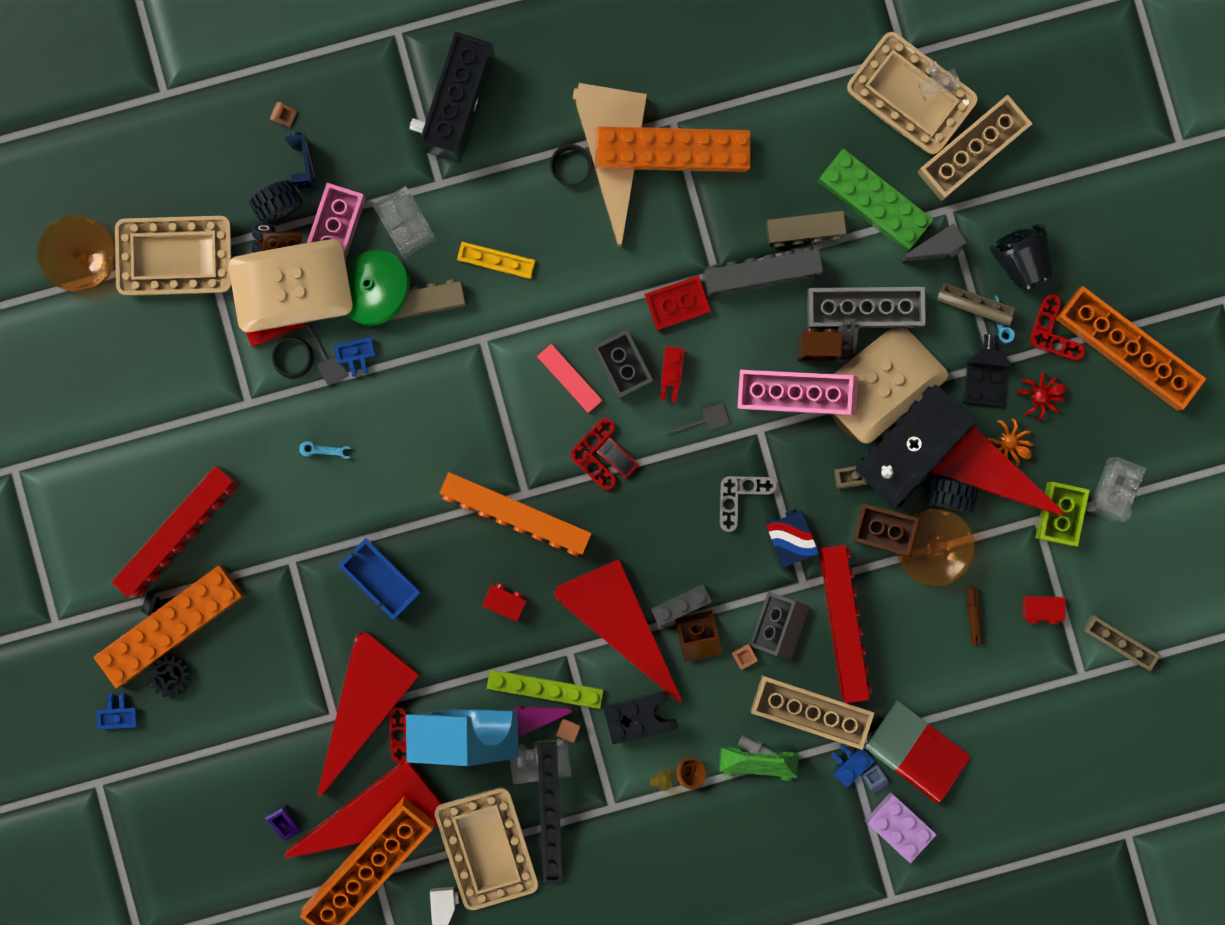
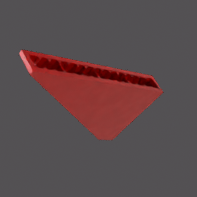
[931,427,1063,516]
[554,559,682,702]
[318,631,421,796]
[284,758,445,858]

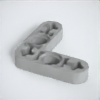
[720,476,777,532]

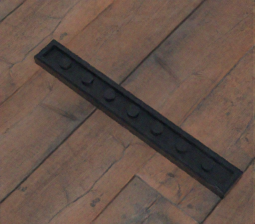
[537,739,563,884]

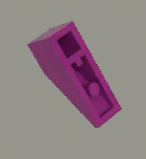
[512,705,572,737]

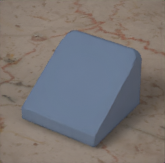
[861,764,889,794]

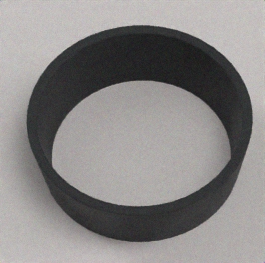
[550,144,592,186]
[272,337,314,379]

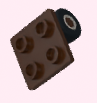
[252,224,302,253]

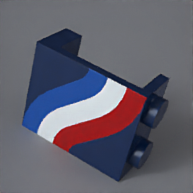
[285,132,316,189]
[765,509,819,568]

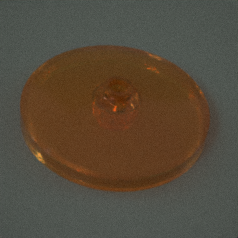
[37,215,115,292]
[898,509,975,587]

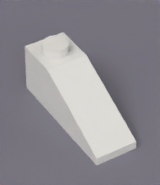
[430,887,459,925]

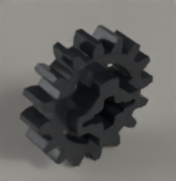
[147,656,191,698]

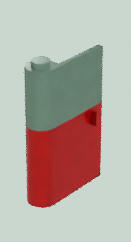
[863,700,971,804]

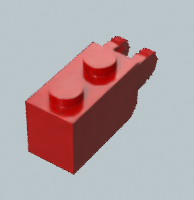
[660,346,685,402]

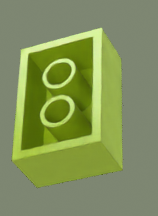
[1035,482,1090,547]

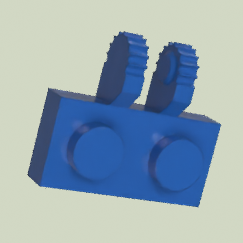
[334,337,376,377]
[96,693,138,729]
[831,744,875,787]

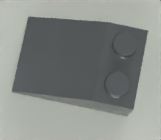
[900,223,967,263]

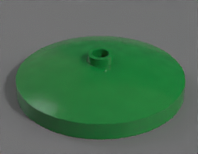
[346,250,410,326]

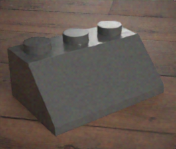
[749,591,810,661]

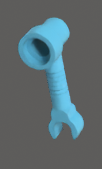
[994,296,1015,344]
[299,441,351,459]

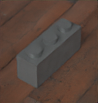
[650,584,711,627]

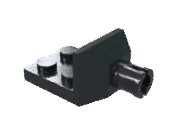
[963,334,1011,407]

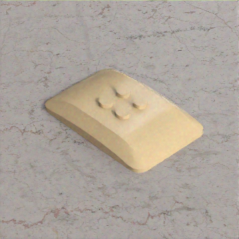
[847,32,977,154]
[115,216,231,295]
[229,239,353,333]
[834,328,948,444]
[435,787,538,910]

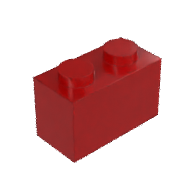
[482,583,527,622]
[1022,596,1065,624]

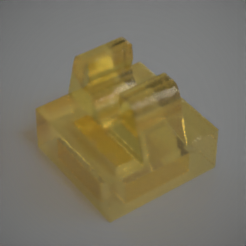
[649,768,672,791]

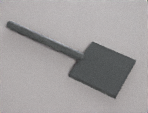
[306,323,348,385]
[665,403,730,435]

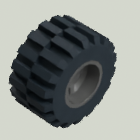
[249,180,302,225]
[926,478,979,513]

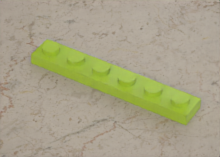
[486,669,603,709]

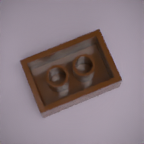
[797,328,842,361]
[853,504,921,558]

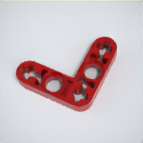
[1029,294,1084,361]
[571,418,615,490]
[389,706,407,763]

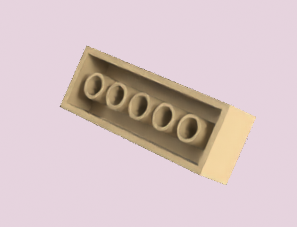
[917,95,1033,201]
[750,675,874,750]

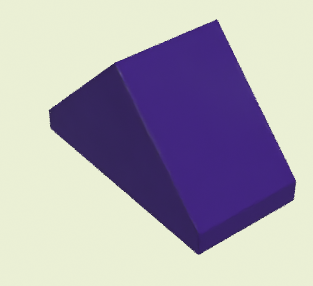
[265,805,300,841]

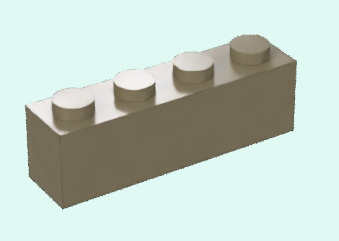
[766,211,846,248]
[391,279,466,320]

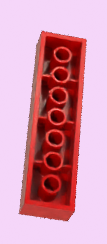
[111,466,240,598]
[818,545,871,703]

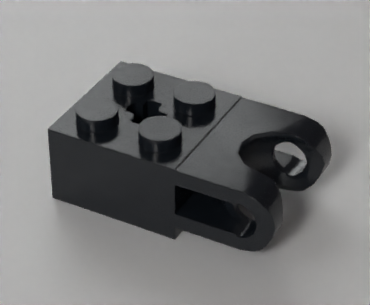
[603,690,678,744]

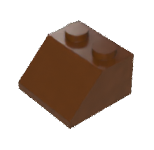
[675,611,722,662]

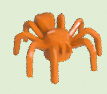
[987,418,1034,466]

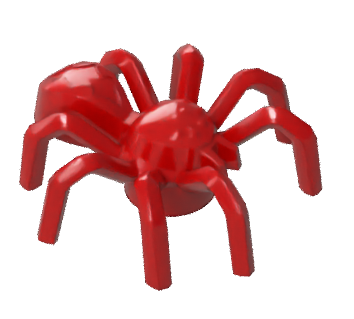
[1015,372,1066,421]

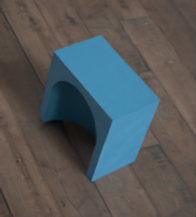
[406,709,518,766]

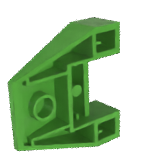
[719,746,799,781]

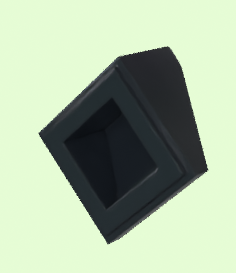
[141,593,160,616]

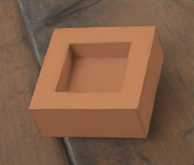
[732,644,758,670]

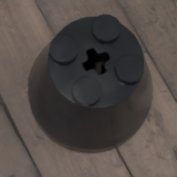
[990,224,1053,290]

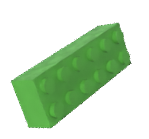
[817,149,933,253]

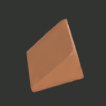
[270,102,298,128]
[556,718,581,743]

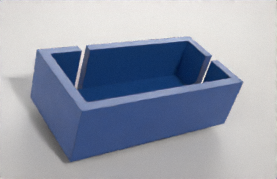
[338,538,422,620]

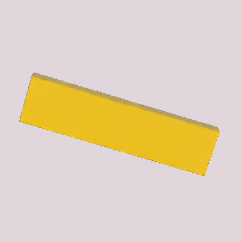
[457,242,536,279]

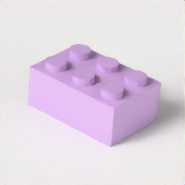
[865,792,936,863]

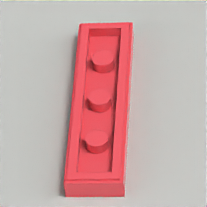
[537,344,602,413]

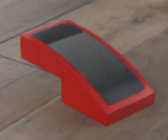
[596,438,639,479]

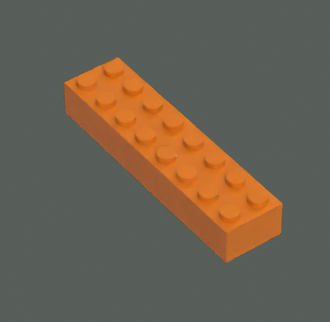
[595,126,750,172]
[1056,286,1206,411]
[439,472,592,557]
[93,565,245,688]
[300,797,433,925]

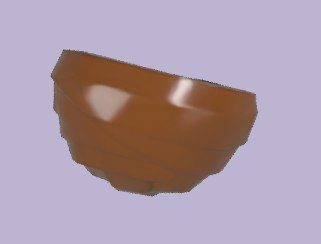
[676,758,706,789]

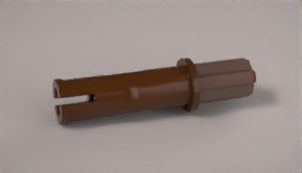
[966,587,984,645]

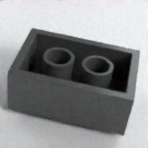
[593,329,653,399]

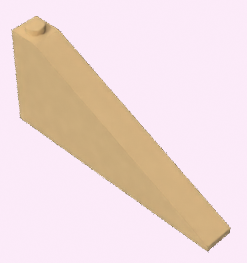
[573,83,647,247]

